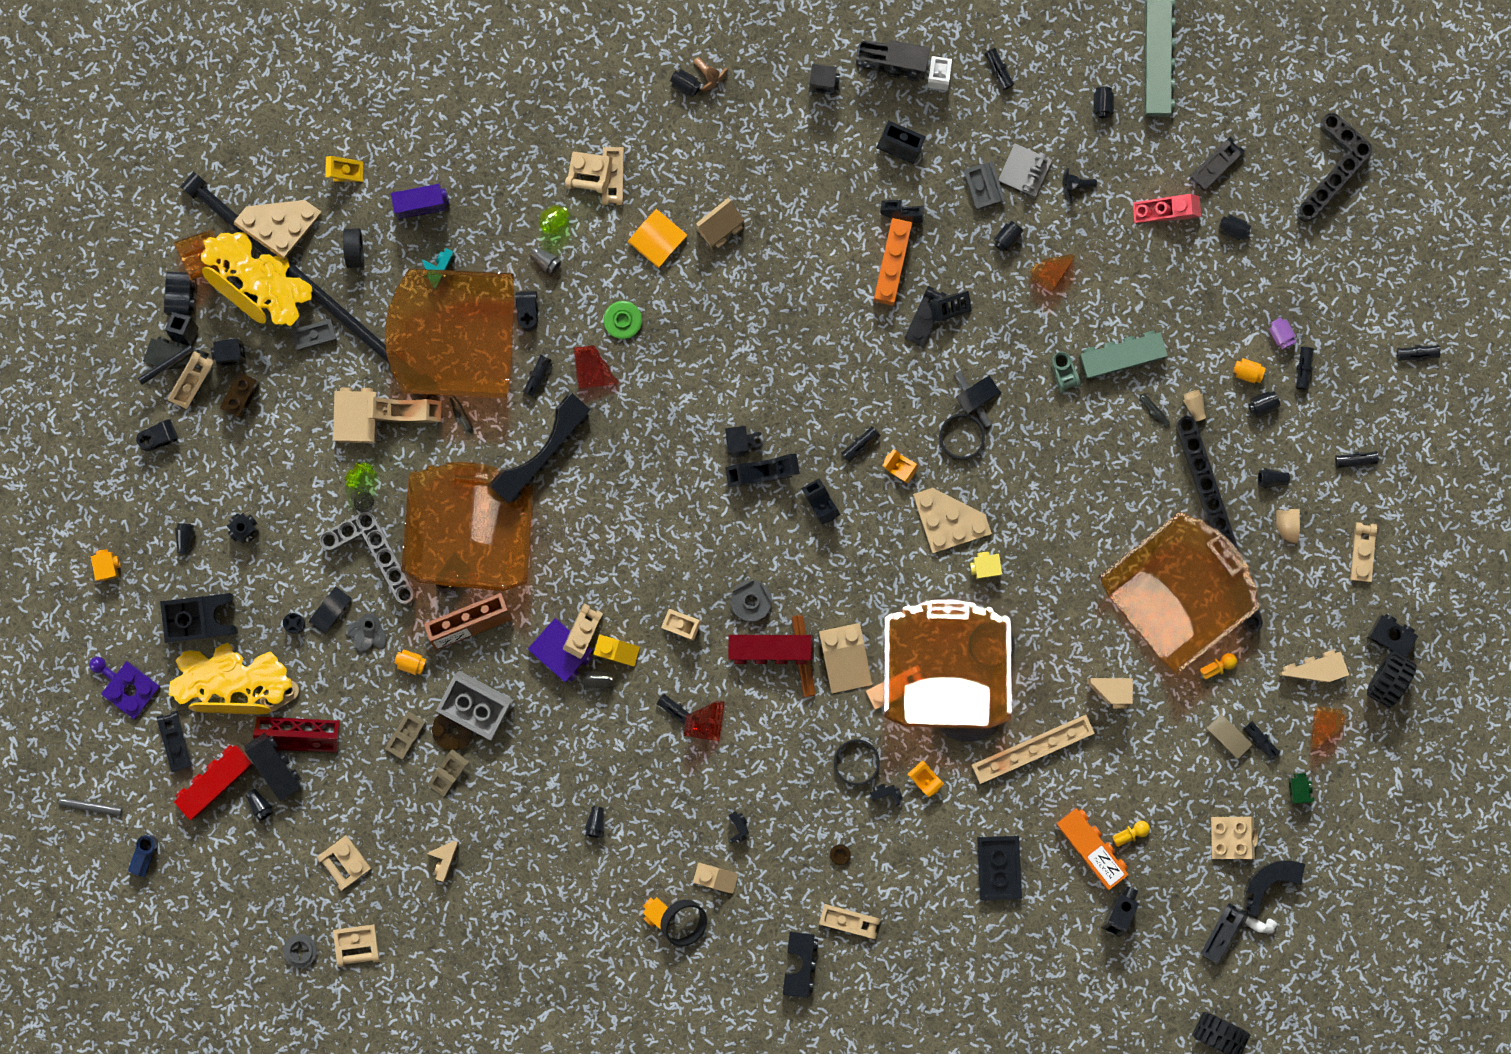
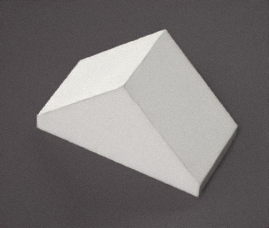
[927,56,952,90]

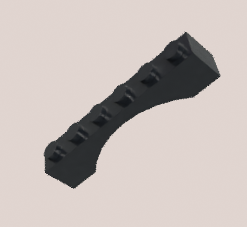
[488,393,591,503]

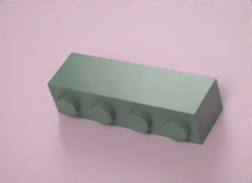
[1079,330,1167,380]

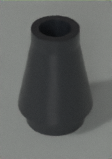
[1258,468,1290,489]
[175,523,196,554]
[245,789,273,821]
[584,806,605,838]

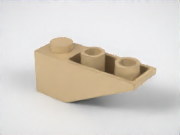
[1279,649,1349,683]

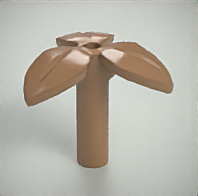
[693,57,728,92]

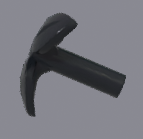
[1062,168,1097,204]

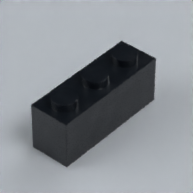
[244,733,302,801]

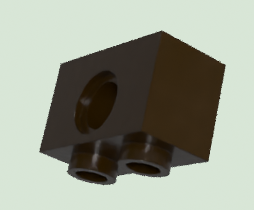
[220,371,260,420]

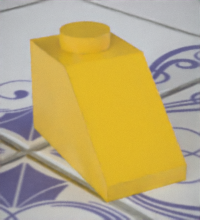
[593,634,640,667]

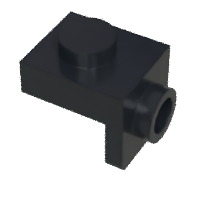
[870,784,903,806]
[729,811,749,844]

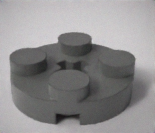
[730,580,772,622]

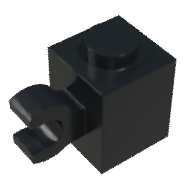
[725,426,763,458]

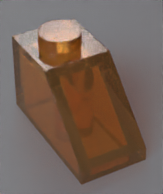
[1030,254,1075,293]
[1310,706,1345,749]

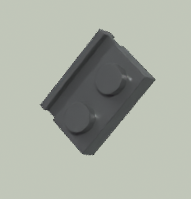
[964,161,1005,210]

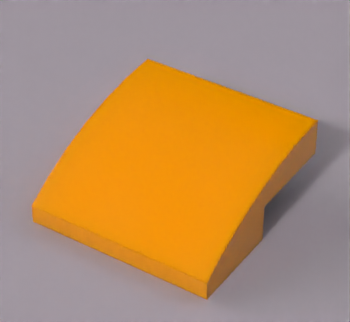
[628,209,687,268]

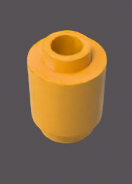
[1233,358,1265,384]
[394,649,427,675]

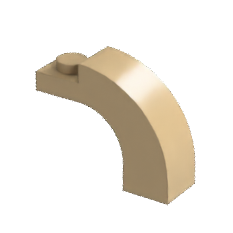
[367,397,442,423]

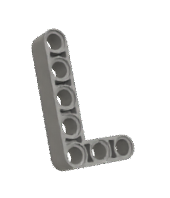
[320,512,415,605]

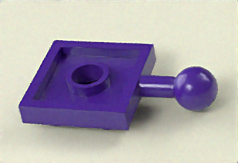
[89,657,160,719]

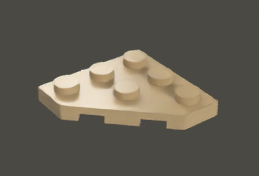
[234,200,321,260]
[913,488,992,554]

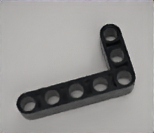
[1297,112,1373,222]

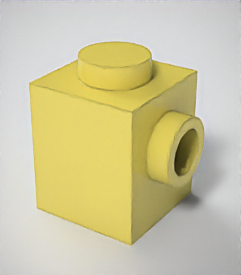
[970,552,1002,579]

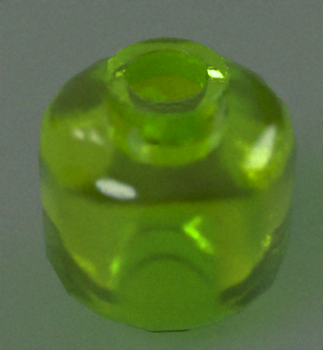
[538,204,570,235]

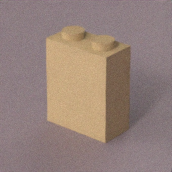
[333,387,378,443]

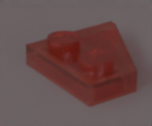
[573,345,619,389]
[683,701,725,741]

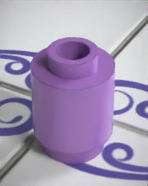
[1269,317,1297,349]

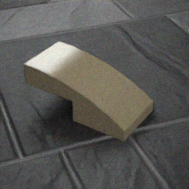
[385,711,426,760]
[1207,714,1253,760]
[427,749,469,797]

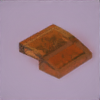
[173,229,229,280]

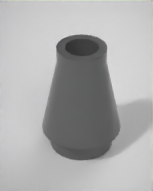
[530,247,562,275]

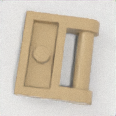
[565,152,613,194]
[316,835,371,891]
[333,924,380,967]

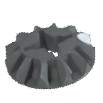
[283,934,317,968]

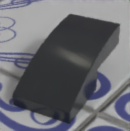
[880,200,924,223]
[955,375,1001,414]
[309,586,352,634]

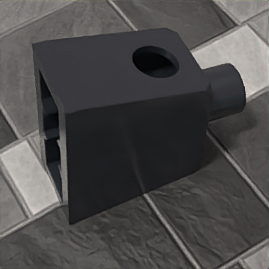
[1101,886,1139,937]

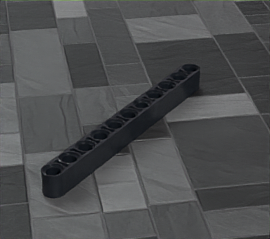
[1176,416,1263,633]

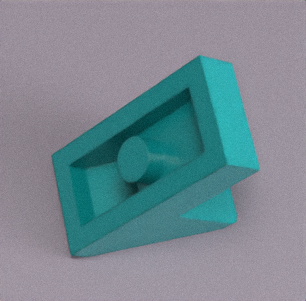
[422,248,455,291]

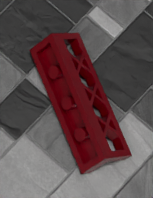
[253,717,340,753]

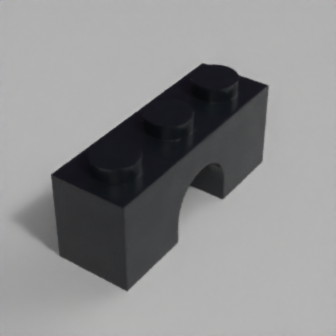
[783,931,818,998]

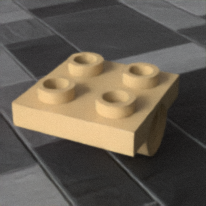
[1211,817,1258,859]

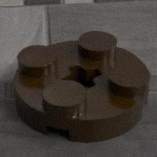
[432,714,474,750]

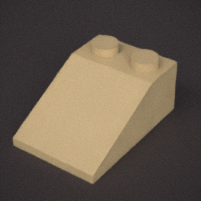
[819,623,872,693]

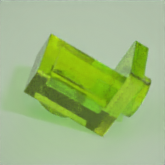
[345,462,377,490]

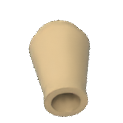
[1183,389,1206,421]

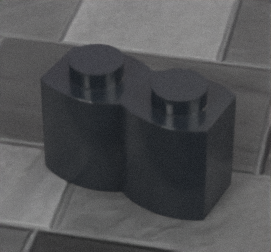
[164,272,197,316]

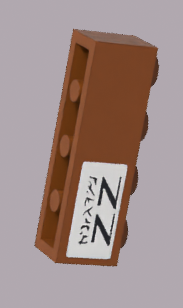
[424,593,513,650]

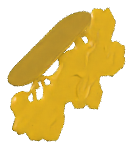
[201,232,312,326]
[168,642,292,714]

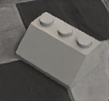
[436,671,514,740]

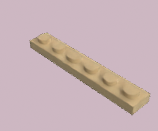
[971,715,1095,784]

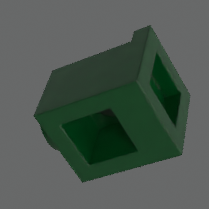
[1288,773,1314,803]

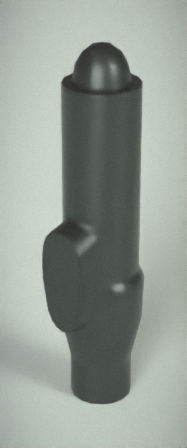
[1139,394,1170,427]
[449,395,473,433]

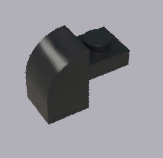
[801,479,840,525]

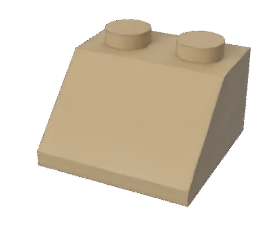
[696,198,744,249]
[1087,678,1133,709]

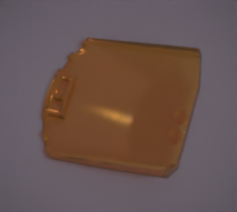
[385,269,514,399]
[401,462,533,591]
[1098,512,1260,675]
[884,600,1011,728]

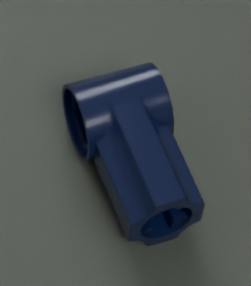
[128,834,158,877]

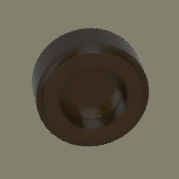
[830,844,851,865]

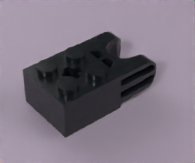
[856,40,930,82]
[160,593,238,643]

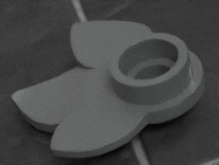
[346,613,386,653]

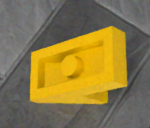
[325,156,363,182]

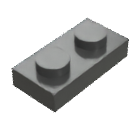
[291,319,337,351]

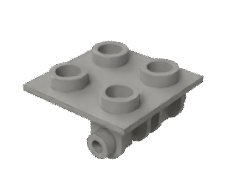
[998,144,1052,197]

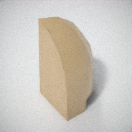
[1276,509,1300,543]

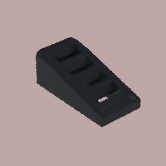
[930,291,972,321]

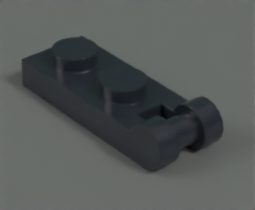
[1190,136,1245,191]
[905,286,947,346]
[157,710,193,772]
[1200,903,1248,964]

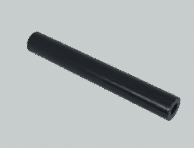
[137,345,194,385]

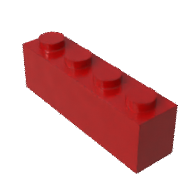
[174,745,253,820]

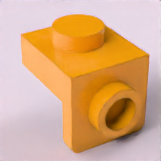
[883,449,919,484]
[908,760,944,797]

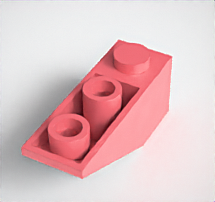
[1133,194,1201,223]

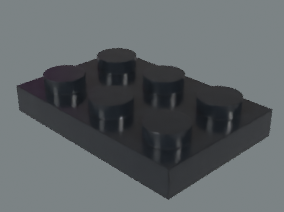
[977,835,1022,900]

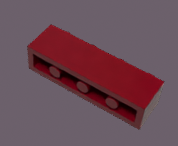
[728,635,814,665]

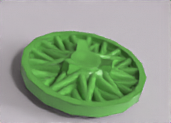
[603,301,642,339]

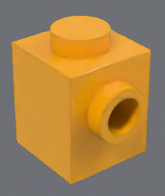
[90,549,121,582]
[642,897,668,929]

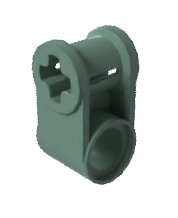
[1051,352,1081,393]

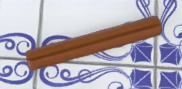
[791,615,815,697]

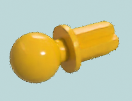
[1200,653,1237,679]
[1113,821,1150,847]

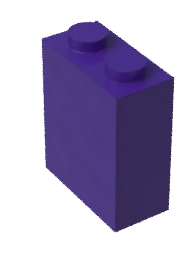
[391,183,450,220]
[528,618,593,682]

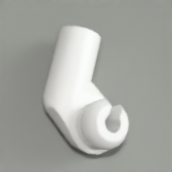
[1245,915,1277,934]

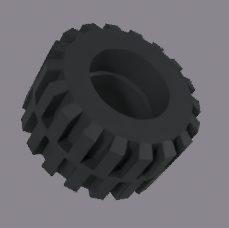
[1367,651,1417,708]
[1192,1012,1251,1054]

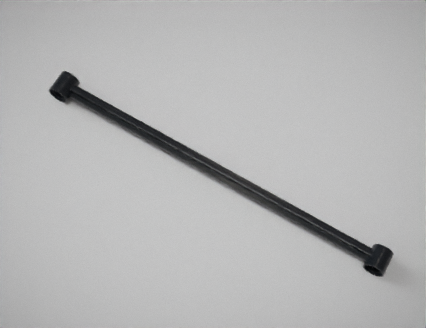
[180,171,439,399]

